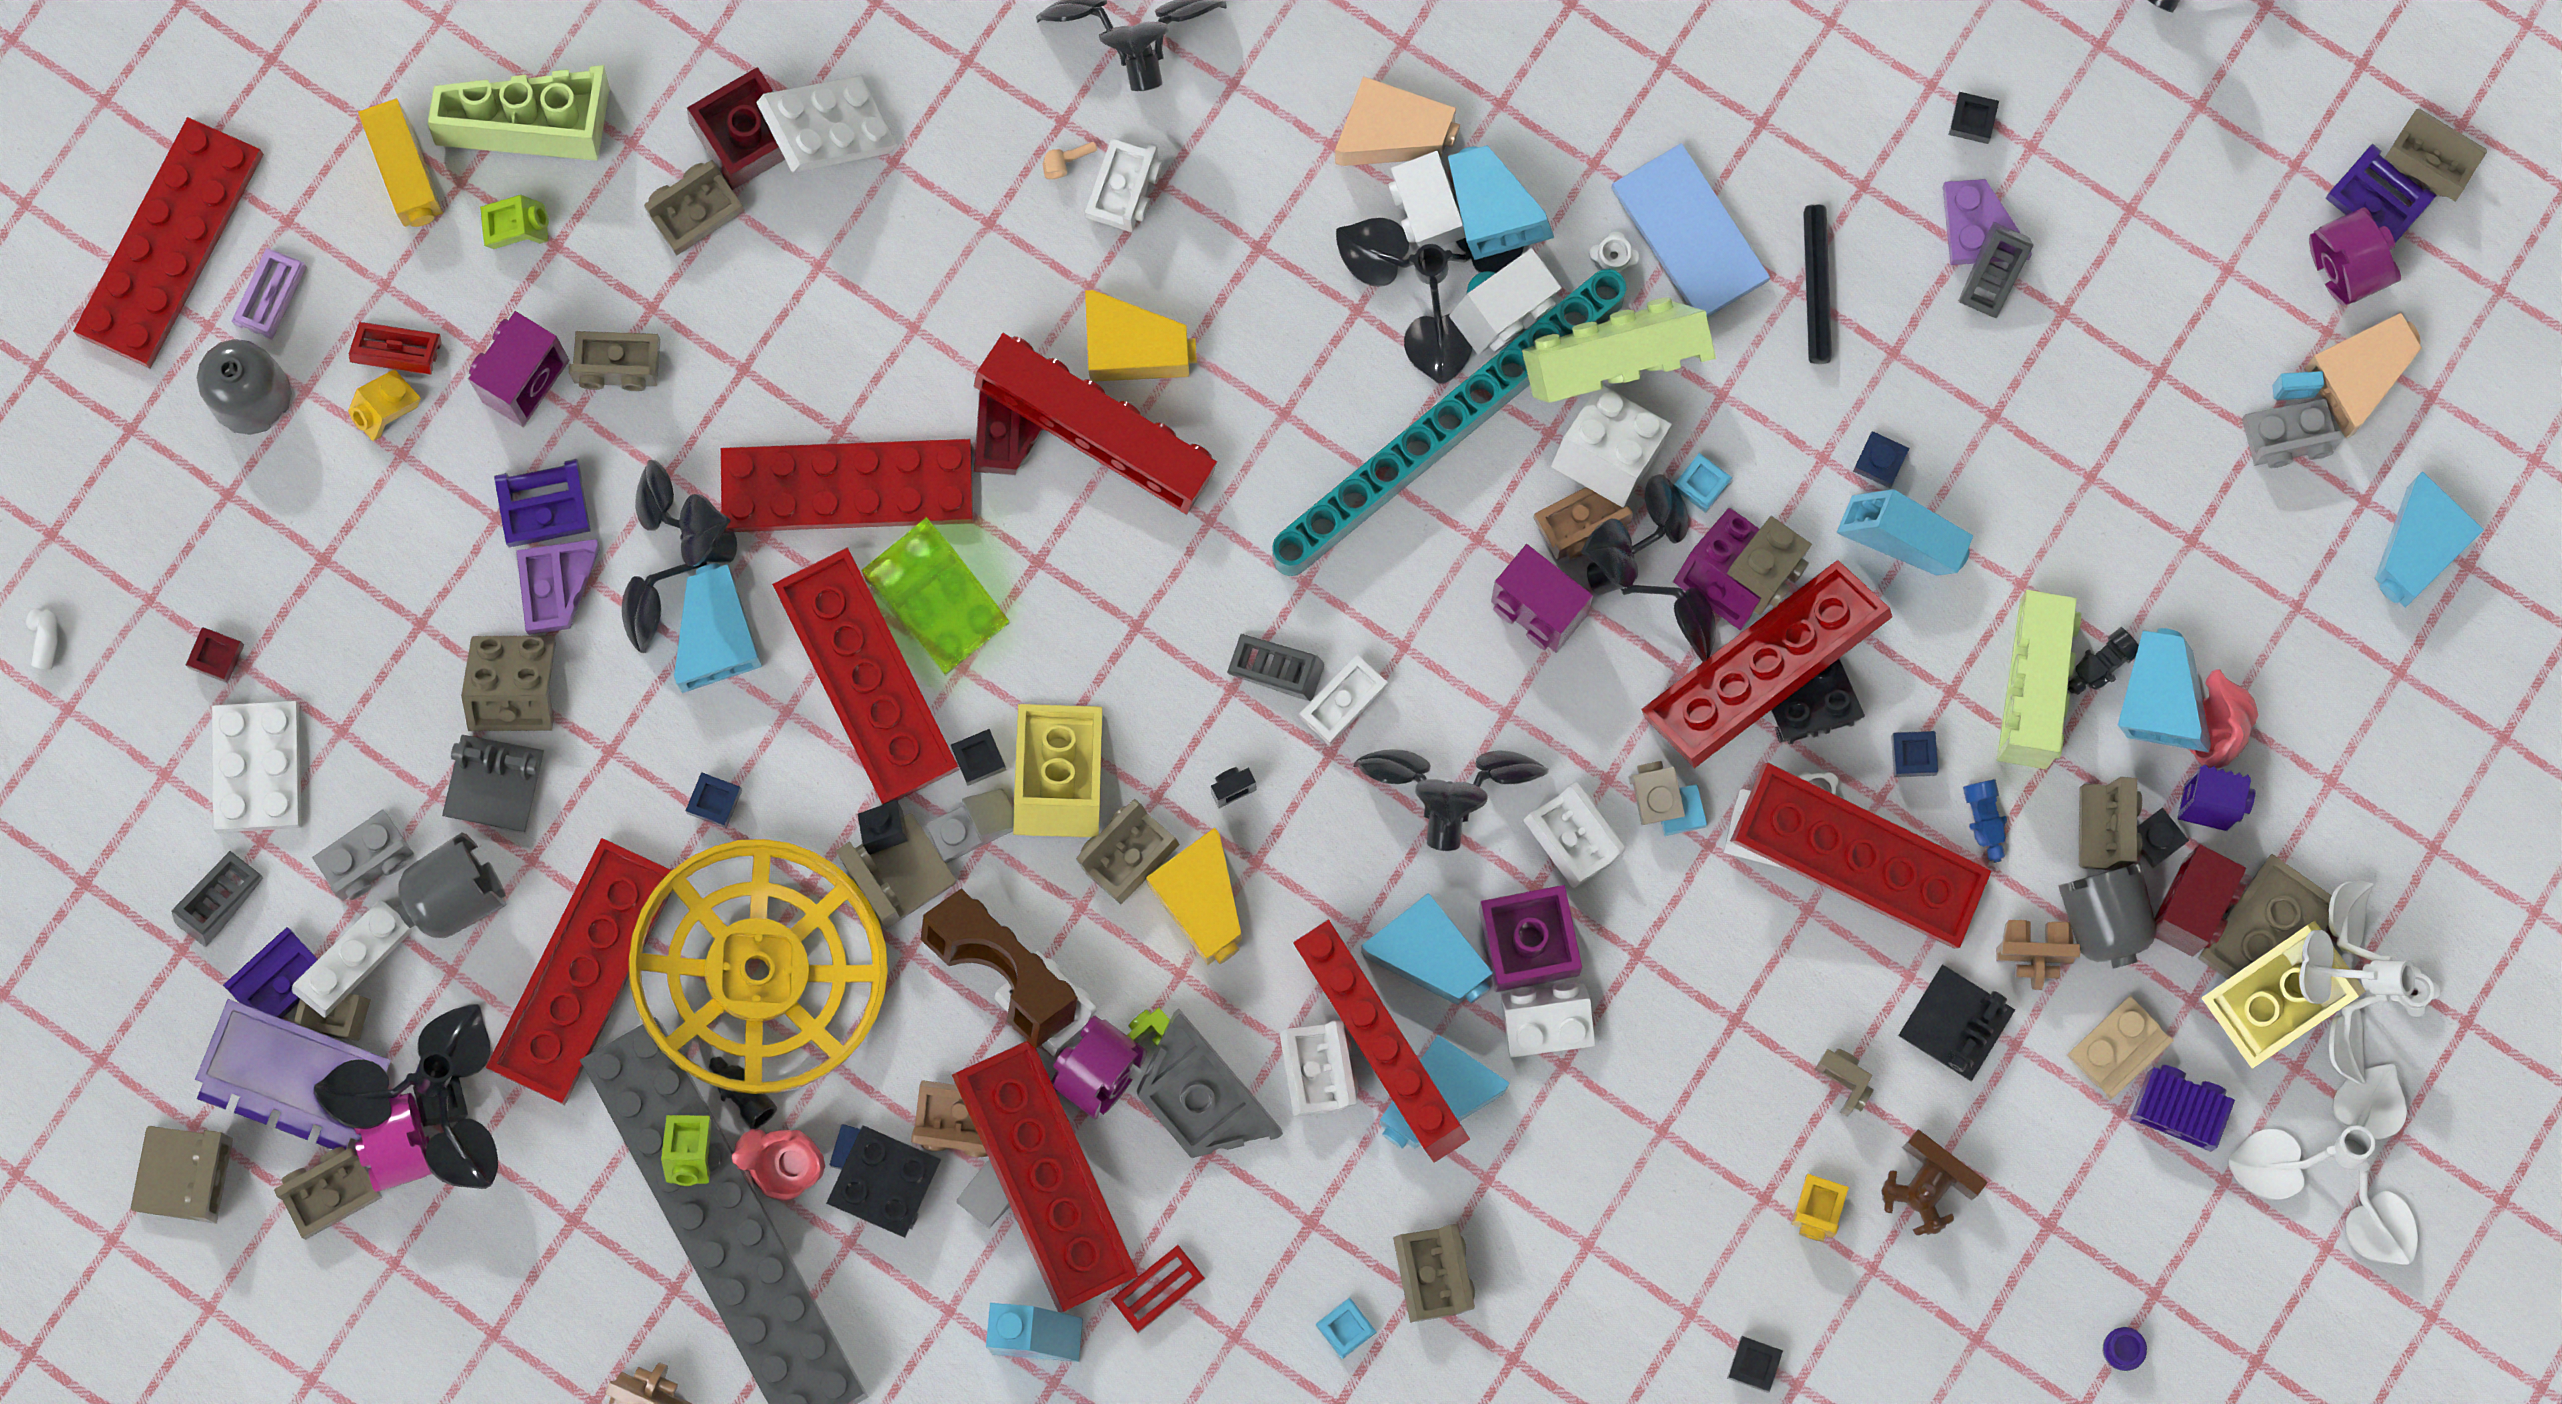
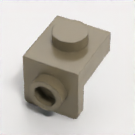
[1628,761,1685,826]
[294,994,371,1041]
[1815,1049,1874,1117]

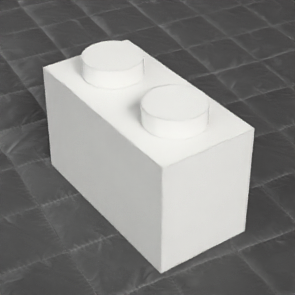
[1388,151,1466,248]

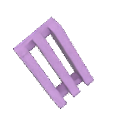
[232,248,307,340]

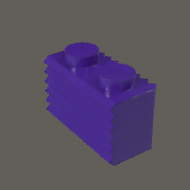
[2177,764,2256,831]
[2130,1065,2235,1152]

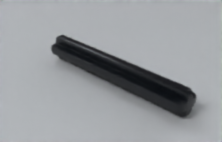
[1803,204,1832,364]

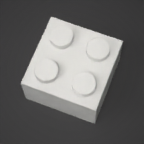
[1449,248,1562,355]
[1551,386,1672,508]

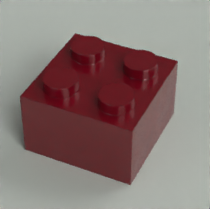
[687,67,785,190]
[2154,844,2247,957]

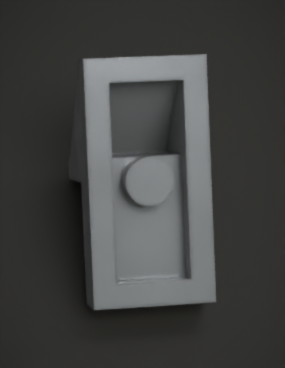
[926,789,1014,864]

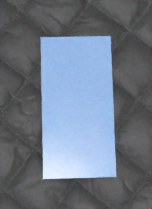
[1611,143,1770,318]

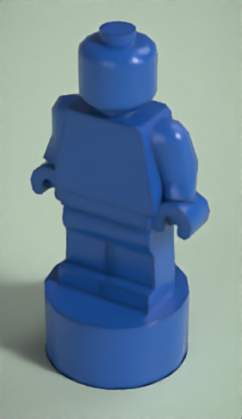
[1963,779,2007,863]

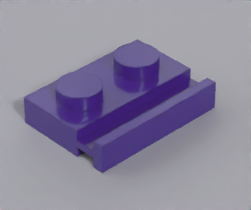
[223,927,318,1019]

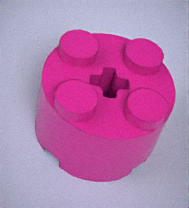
[354,1093,432,1192]

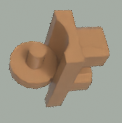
[1996,920,2080,990]
[605,1362,692,1404]

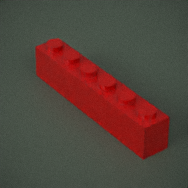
[973,333,1218,515]
[1293,919,1471,1163]

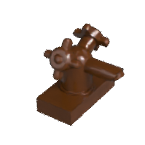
[1881,1129,1988,1236]

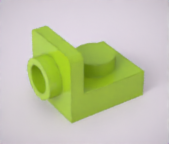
[480,194,549,249]
[1127,1007,1170,1047]
[661,1115,712,1186]

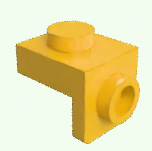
[348,369,421,441]
[1791,1174,1849,1242]

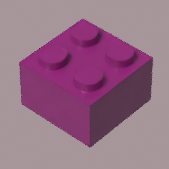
[468,311,570,428]
[1491,543,1593,653]
[1478,885,1582,992]

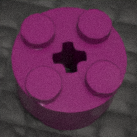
[2309,207,2401,306]
[1051,1015,1147,1120]

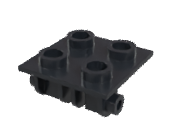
[1771,658,1865,745]
[1898,964,2016,1082]
[826,1125,941,1238]

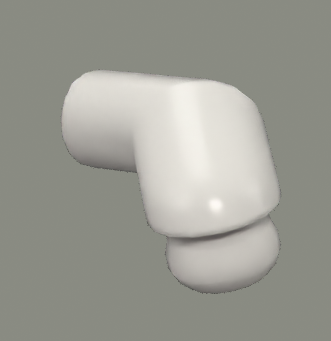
[26,608,57,670]

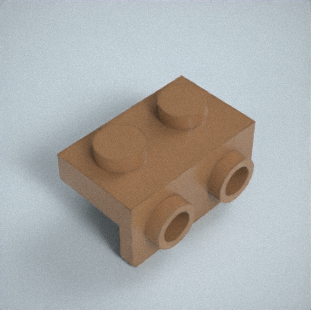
[1533,487,1633,561]
[911,1080,988,1157]

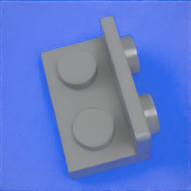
[2242,398,2343,468]
[312,809,414,901]

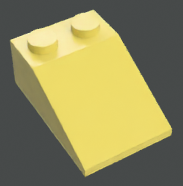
[1013,704,1102,837]
[2202,921,2366,1069]

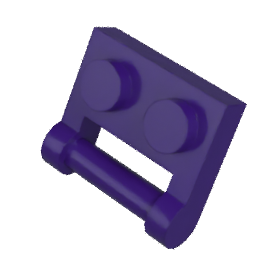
[2325,143,2437,243]
[494,459,591,548]

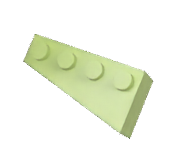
[427,65,610,161]
[1522,297,1716,403]
[1996,590,2081,770]

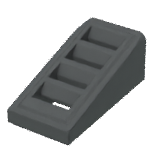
[1958,222,2034,319]
[1227,634,1324,701]
[171,851,263,947]

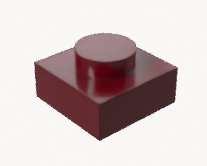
[185,627,244,683]

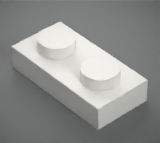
[1299,654,1388,746]

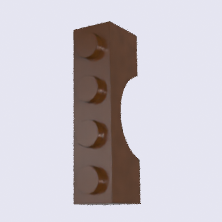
[920,888,1078,1048]

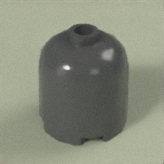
[196,339,292,435]
[397,832,507,938]
[2058,863,2156,969]

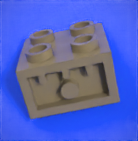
[461,635,556,731]
[835,813,956,929]
[131,1126,233,1224]

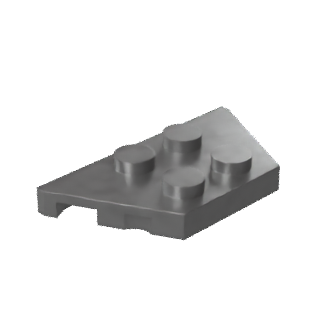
[1136,1008,1283,1158]

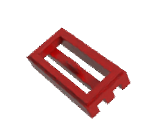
[348,322,442,375]
[1111,1245,1205,1334]

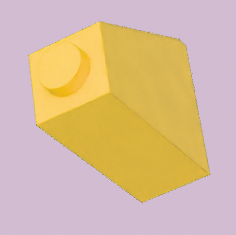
[358,98,443,227]
[1085,290,1197,382]
[1146,827,1242,965]

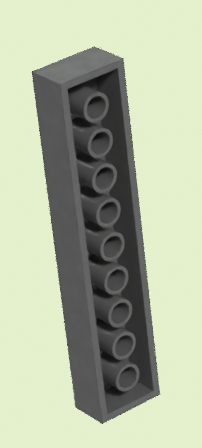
[580,1017,869,1404]

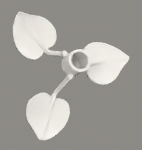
[2299,881,2415,1084]
[2228,1064,2418,1265]

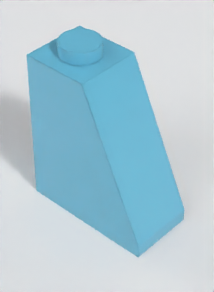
[1448,145,1554,260]
[2375,471,2484,608]
[1837,489,1973,576]
[674,563,762,693]
[2118,628,2211,753]
[1361,893,1493,1005]
[1379,1035,1509,1149]
[986,1303,1083,1362]

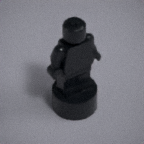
[2067,627,2139,695]
[709,1056,777,1129]

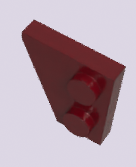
[974,390,1044,475]

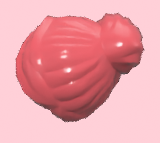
[2189,669,2259,769]
[732,1129,825,1201]

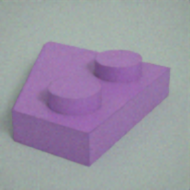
[1942,179,2032,265]
[516,539,600,635]

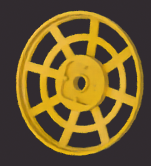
[628,839,888,1094]

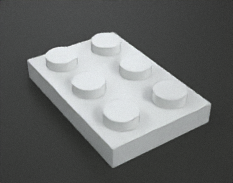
[757,76,897,173]
[212,701,301,833]

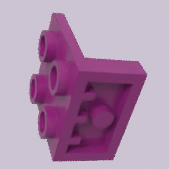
[1673,508,1761,631]

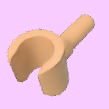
[1042,142,1097,180]

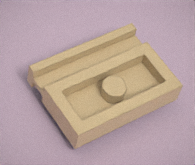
[2067,995,2174,1100]

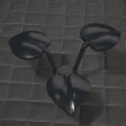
[1036,0,1227,91]
[1336,218,1524,384]
[621,460,737,653]
[1581,474,1716,662]
[1353,749,1549,851]
[314,1004,498,1189]

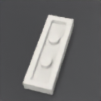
[292,899,412,1018]

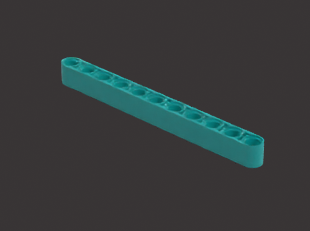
[1272,269,1626,576]

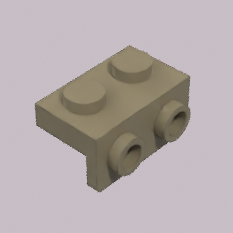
[2384,109,2487,202]
[644,160,745,256]
[569,331,660,391]
[1727,516,1812,616]
[2079,777,2142,871]
[1076,799,1180,905]
[274,1147,382,1240]
[1393,1224,1475,1323]

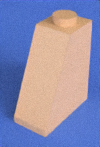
[1335,76,1460,166]
[2305,313,2422,438]

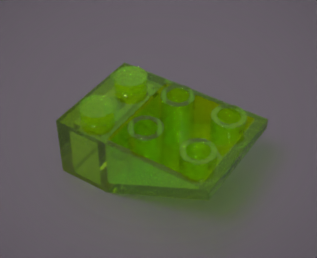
[861,517,1010,676]

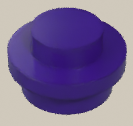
[2103,1327,2147,1371]

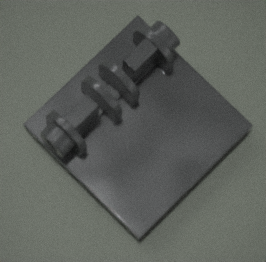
[442,734,544,832]

